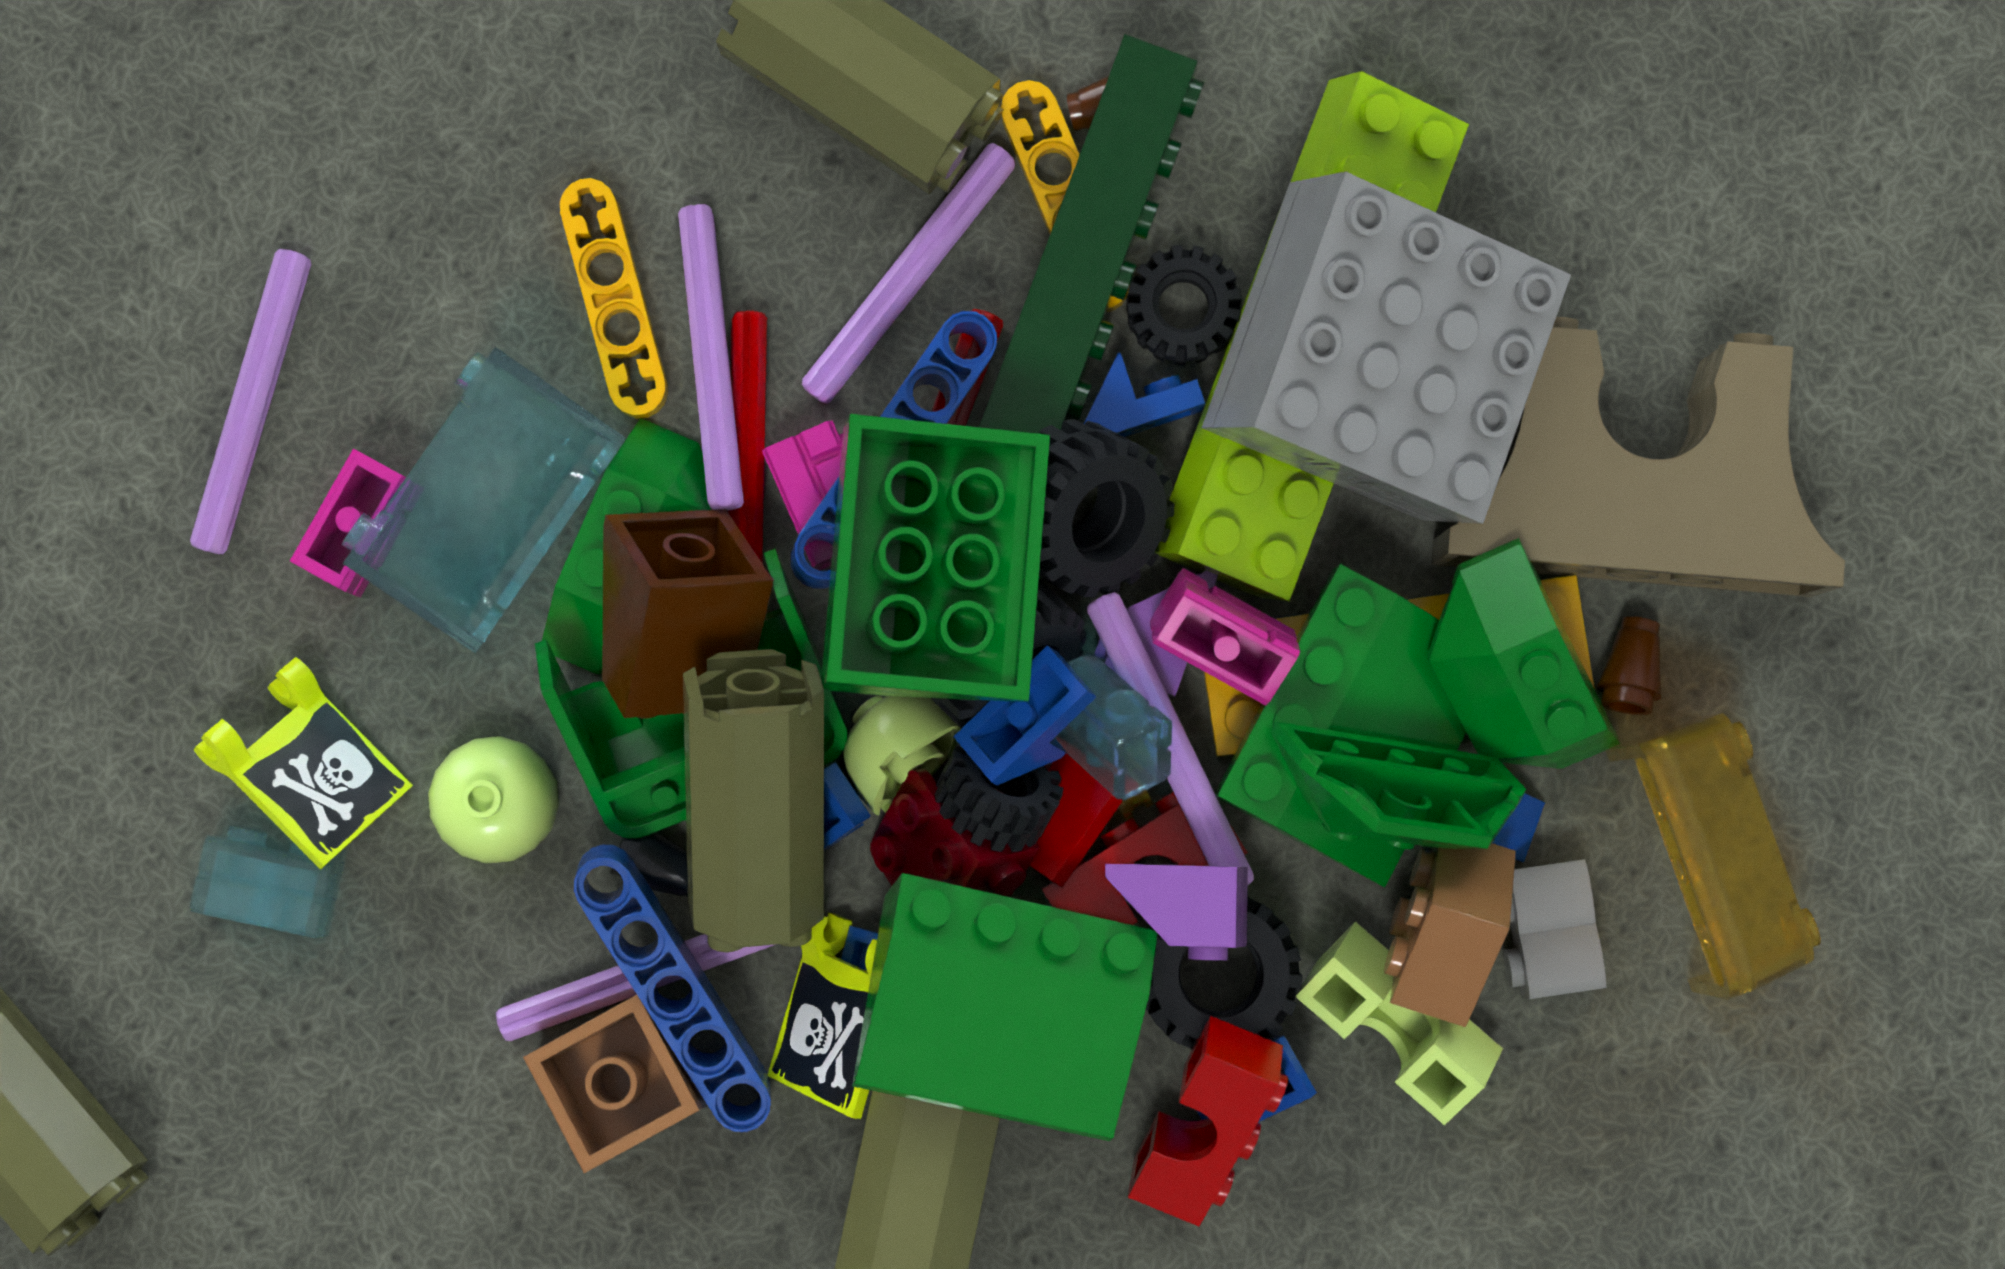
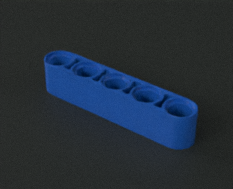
[791,311,997,589]
[574,844,771,1132]

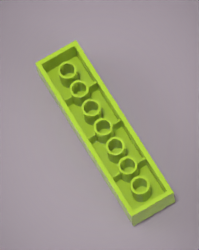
[1155,71,1469,601]

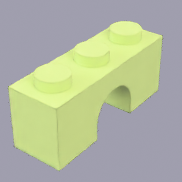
[1295,921,1503,1125]

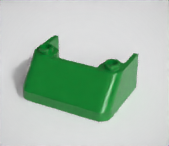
[535,549,847,838]

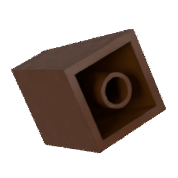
[602,509,774,719]

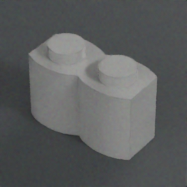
[1504,859,1607,999]

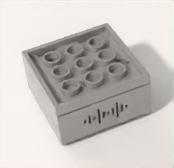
[1201,171,1571,524]

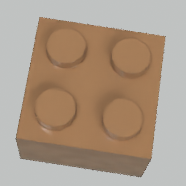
[1384,843,1516,1027]
[523,995,708,1173]

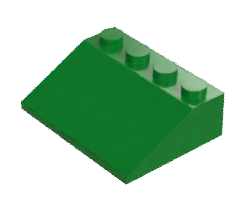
[821,414,1050,702]
[1215,564,1466,888]
[852,873,1157,1141]

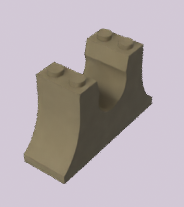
[1431,317,1845,597]

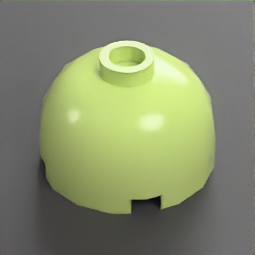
[844,696,961,816]
[428,736,559,863]

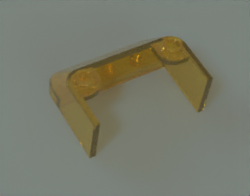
[1606,713,1821,1000]

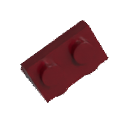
[870,768,1040,897]

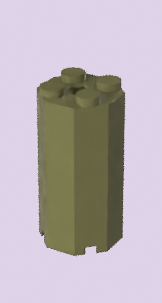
[716,0,1004,195]
[683,649,824,952]
[0,987,149,1256]
[835,1091,1000,1269]

